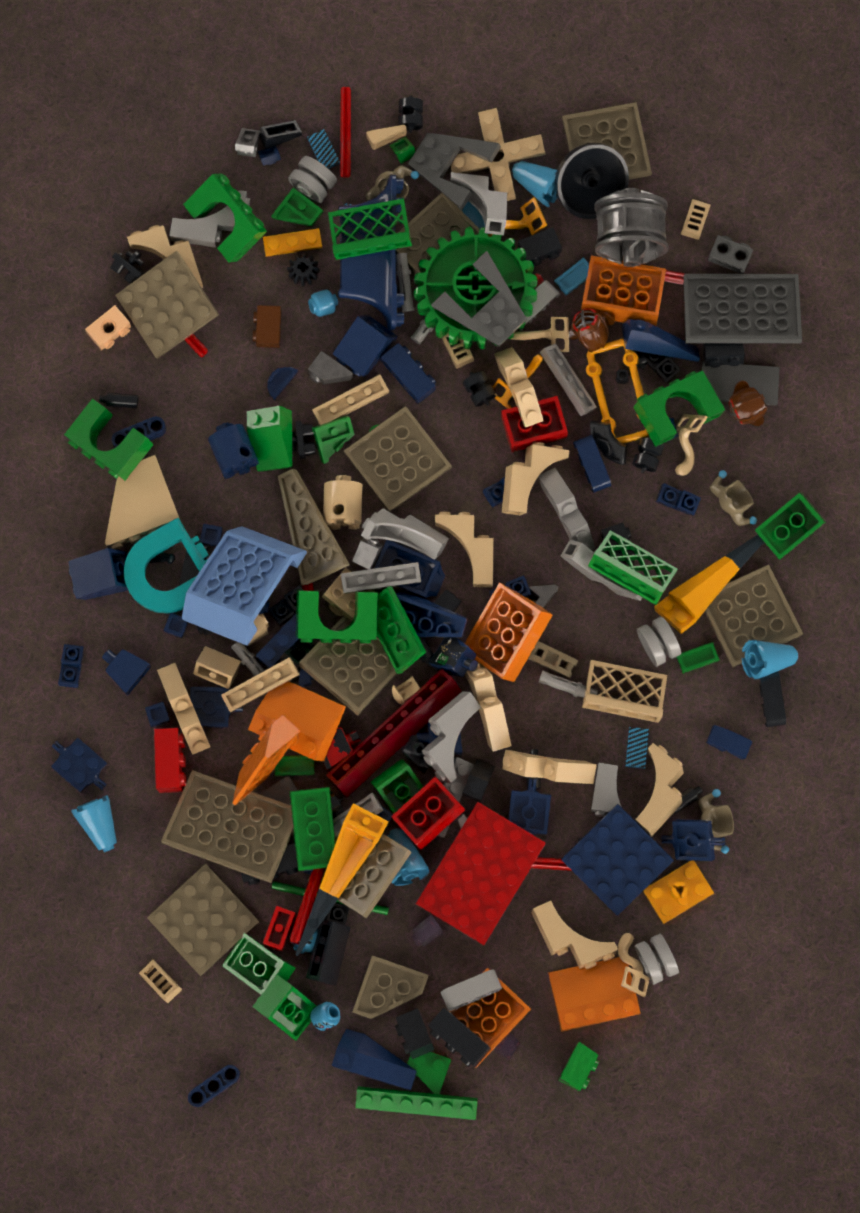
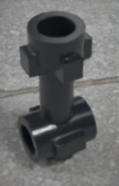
[615,354,648,384]

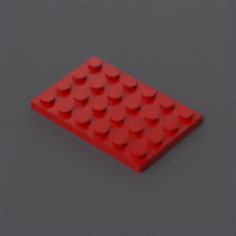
[416,802,546,946]

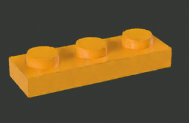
[263,228,322,257]

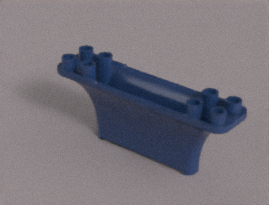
[338,175,404,330]

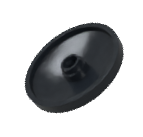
[555,143,629,219]

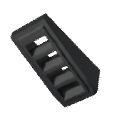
[260,120,302,149]

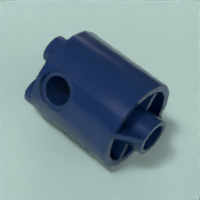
[208,422,259,479]

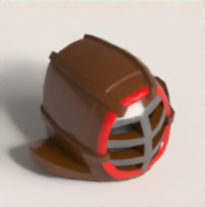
[569,308,615,353]
[729,380,767,426]

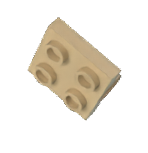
[322,568,375,621]

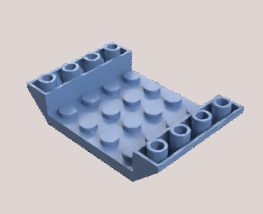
[182,526,307,646]

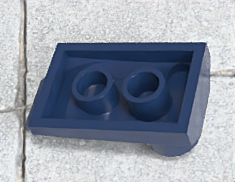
[374,540,446,598]

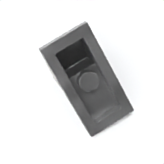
[235,128,260,157]
[529,585,558,608]

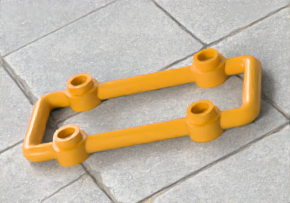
[586,339,649,444]

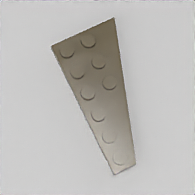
[278,469,350,585]

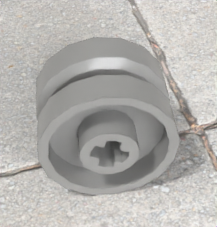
[288,156,337,203]
[637,616,681,667]
[635,933,679,985]

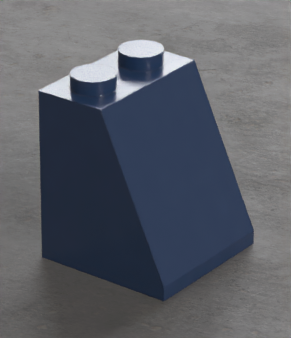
[333,314,398,377]
[68,548,128,600]

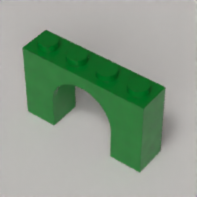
[183,174,267,263]
[633,370,725,447]
[64,398,154,481]
[296,590,378,643]

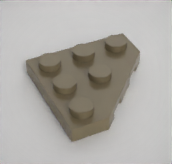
[352,955,429,1019]

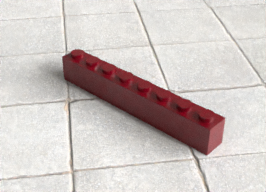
[326,669,462,798]

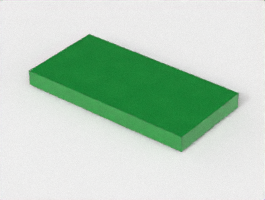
[377,586,426,674]
[289,787,336,871]

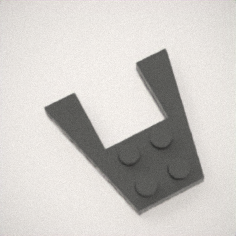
[408,133,501,210]
[431,251,527,347]

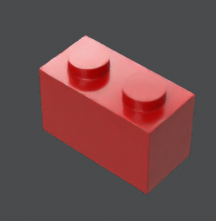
[263,906,296,952]

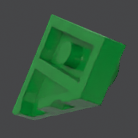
[271,188,324,226]
[312,416,354,464]
[407,1052,451,1094]

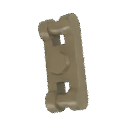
[528,641,579,679]

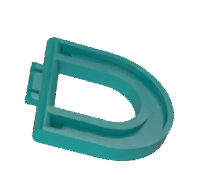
[124,518,209,613]

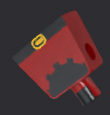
[322,727,361,772]

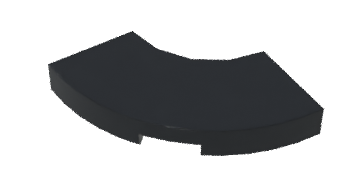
[590,420,627,465]

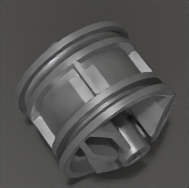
[595,188,668,267]

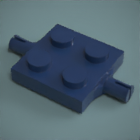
[190,687,243,728]
[51,738,107,793]
[508,778,551,835]
[661,819,725,861]

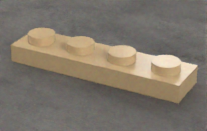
[312,375,389,425]
[221,657,300,712]

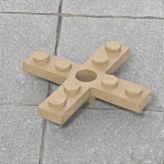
[451,108,545,201]

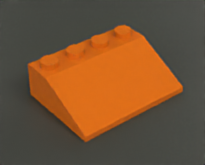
[581,256,666,326]
[464,582,553,682]
[248,681,346,761]
[232,715,300,805]
[548,957,641,1032]
[449,968,531,1068]

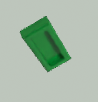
[677,642,720,674]
[275,755,315,776]

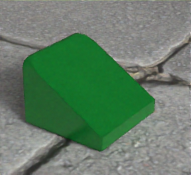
[389,136,416,164]

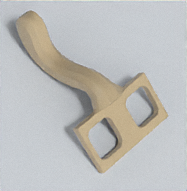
[511,317,569,352]
[675,414,708,476]
[618,933,650,997]

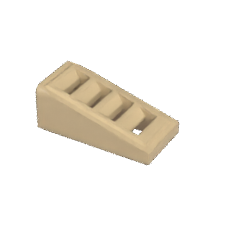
[366,125,407,150]
[681,199,711,240]
[442,334,474,369]
[139,960,182,1003]

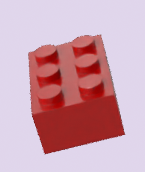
[501,396,568,453]
[154,728,187,793]
[391,776,465,850]

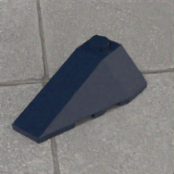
[622,319,700,362]
[396,591,468,637]
[332,1029,417,1090]

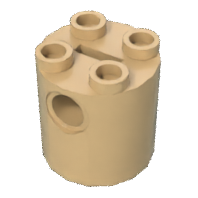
[323,475,362,530]

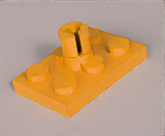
[643,860,714,924]

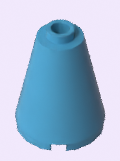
[512,161,557,207]
[742,640,798,679]
[71,795,117,852]
[387,828,429,886]

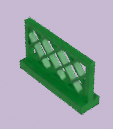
[328,198,412,260]
[588,530,678,605]

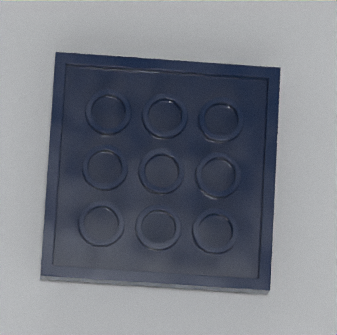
[561,803,674,916]

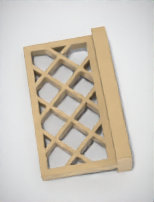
[582,660,667,723]

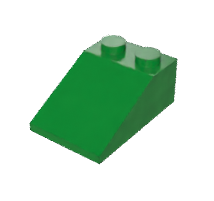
[247,406,292,472]
[755,492,826,560]
[370,759,423,814]
[222,933,296,995]
[252,975,316,1041]
[558,1042,600,1092]

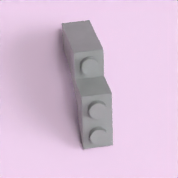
[450,172,507,235]
[169,190,250,248]
[538,468,595,550]
[361,508,449,560]
[561,540,642,601]
[421,692,481,783]
[591,763,622,817]

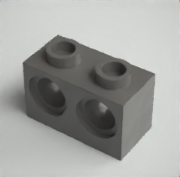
[708,235,753,274]

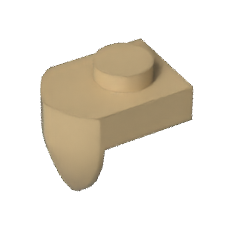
[392,676,420,705]

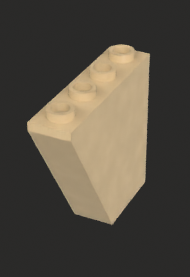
[105,455,179,550]

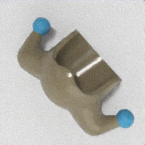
[366,165,419,201]
[710,470,757,526]
[699,789,734,854]

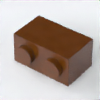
[253,305,281,348]

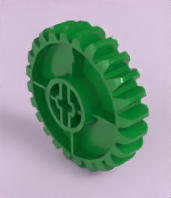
[414,227,537,349]

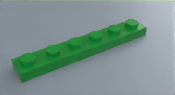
[355,1086,478,1120]

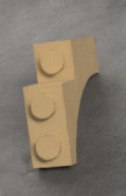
[127,225,203,288]
[494,347,544,427]
[502,442,569,516]
[435,512,493,588]
[157,663,210,755]
[465,663,512,751]
[635,743,684,837]
[502,750,596,784]
[531,901,618,969]

